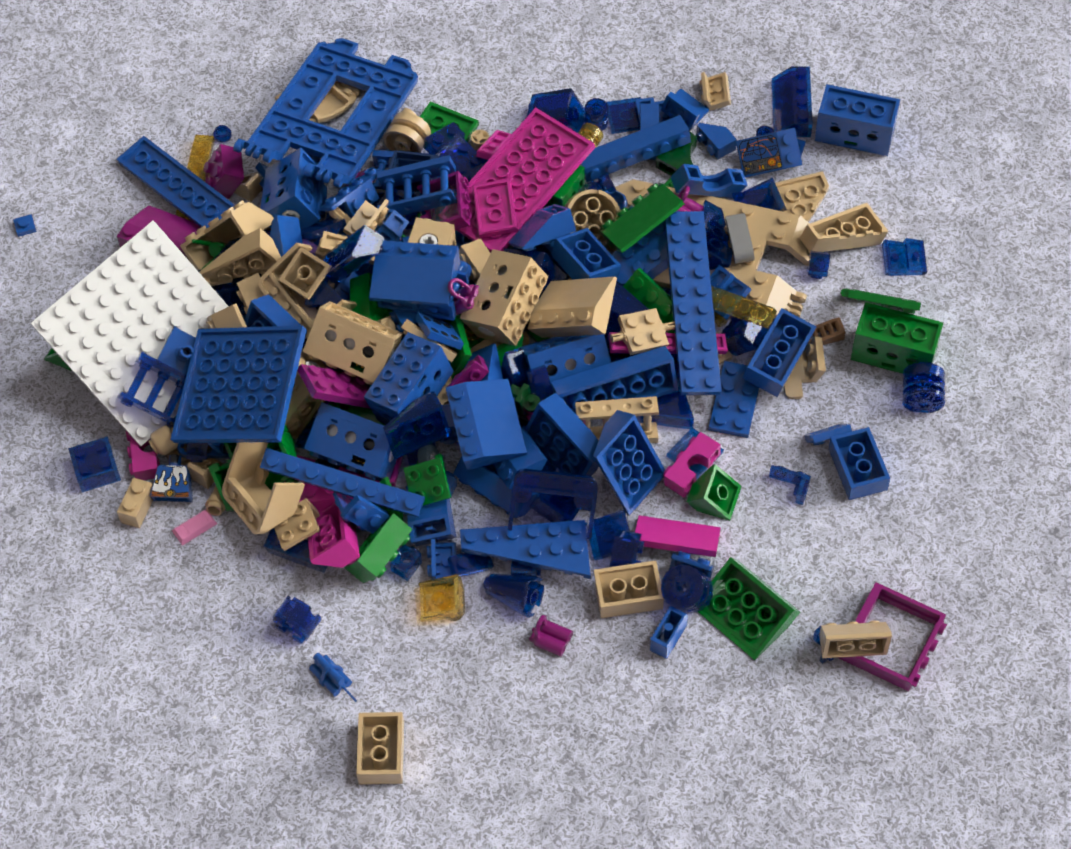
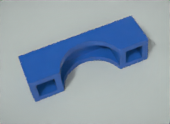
[670,164,748,198]

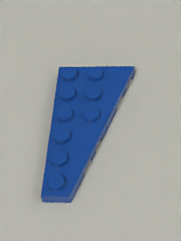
[460,520,591,579]

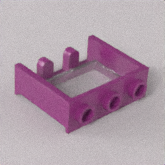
[417,171,472,231]

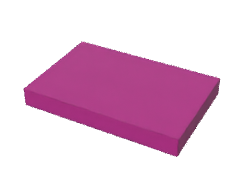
[472,179,518,238]

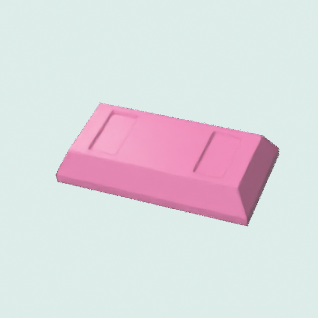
[172,509,217,546]

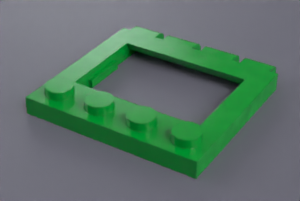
[840,288,921,314]

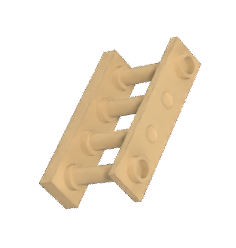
[575,396,659,443]

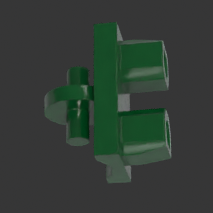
[511,383,541,416]

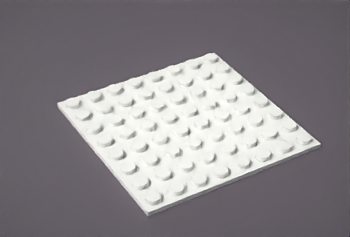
[30,220,229,447]

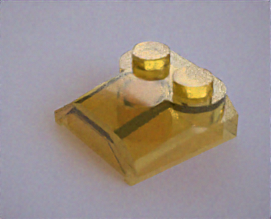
[419,574,465,622]

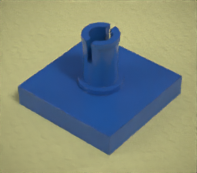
[155,326,196,379]

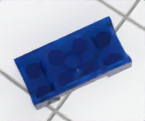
[423,122,488,182]

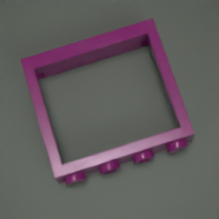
[838,582,947,692]

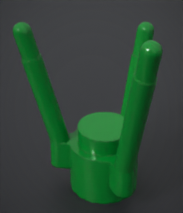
[192,239,229,270]

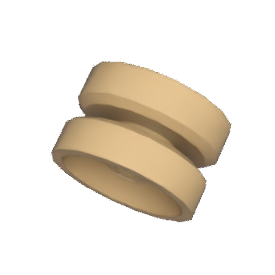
[383,112,431,153]

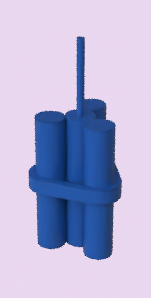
[309,653,357,702]

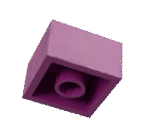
[203,144,244,199]

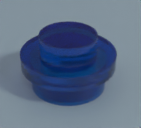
[213,125,232,143]

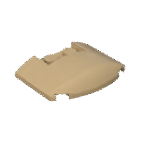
[275,81,360,124]

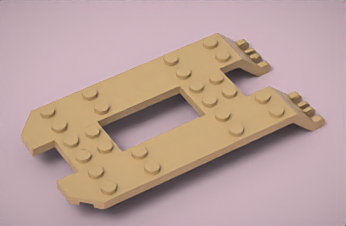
[604,179,823,320]

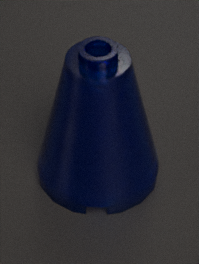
[483,573,544,618]

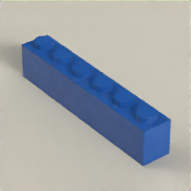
[580,115,691,182]

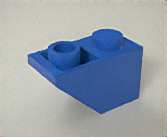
[696,123,737,160]

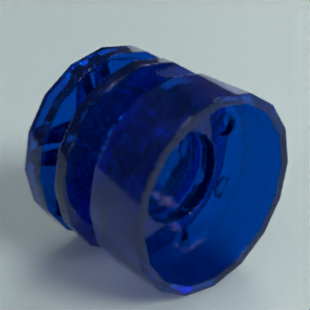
[902,362,945,413]
[661,565,713,613]

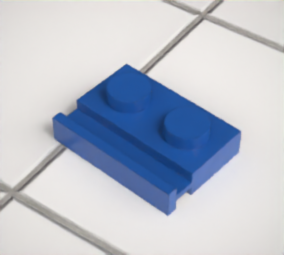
[804,423,852,446]

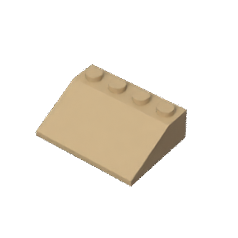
[528,277,617,338]

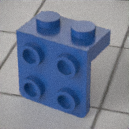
[333,492,389,533]

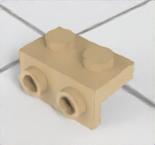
[699,72,731,111]

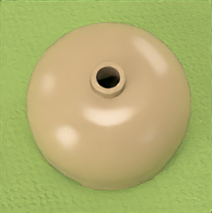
[564,189,620,246]

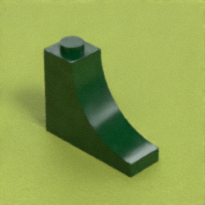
[656,131,697,176]

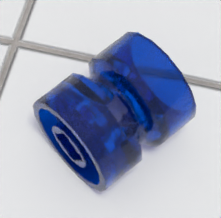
[584,98,608,132]
[584,173,616,192]

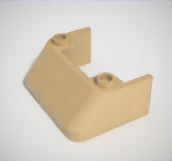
[259,243,357,339]
[222,442,305,534]

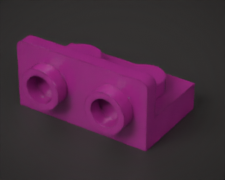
[447,355,489,387]

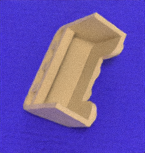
[180,201,274,271]

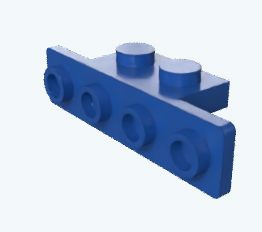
[320,167,383,218]

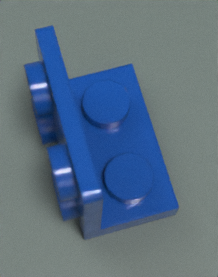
[660,89,709,131]

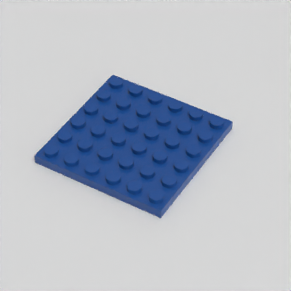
[170,326,307,443]

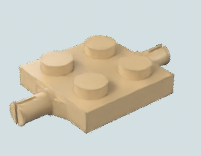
[610,308,675,355]

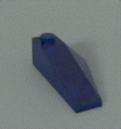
[702,200,733,270]

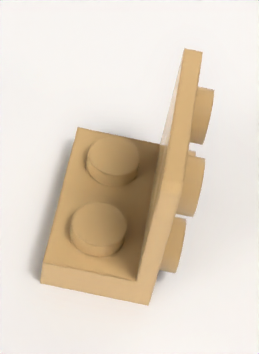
[343,199,389,241]
[274,498,320,551]

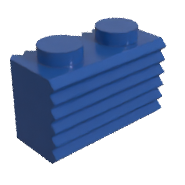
[650,606,688,659]

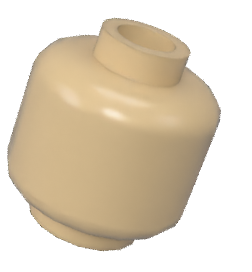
[149,425,178,456]

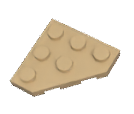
[769,171,829,222]

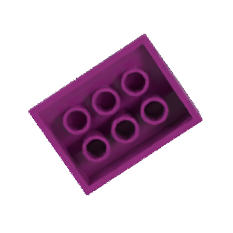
[117,205,201,264]

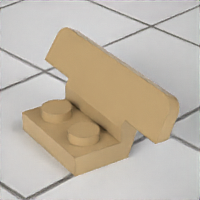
[785,336,826,399]

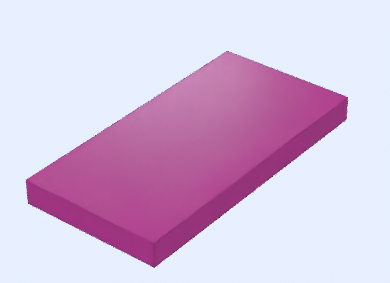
[633,515,721,557]

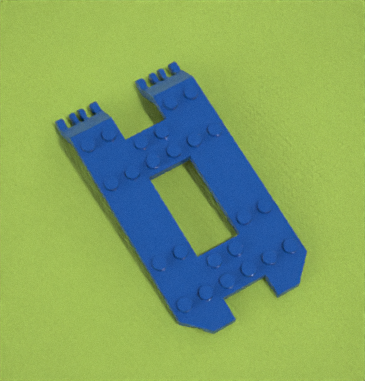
[233,38,418,188]

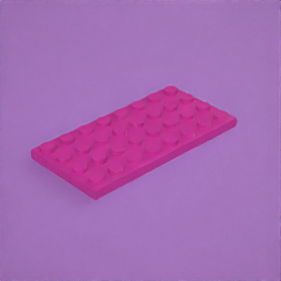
[439,107,595,253]

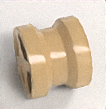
[471,129,489,152]

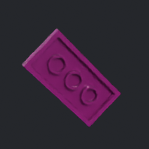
[297,364,370,409]

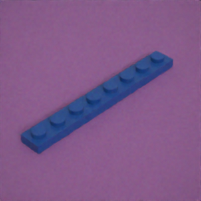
[260,448,425,518]

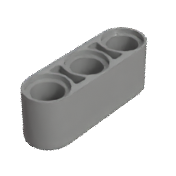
[725,213,755,264]

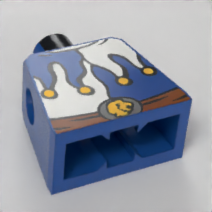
[150,455,193,502]

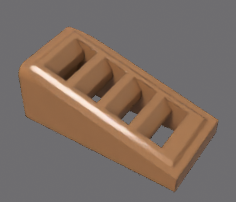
[809,317,846,345]

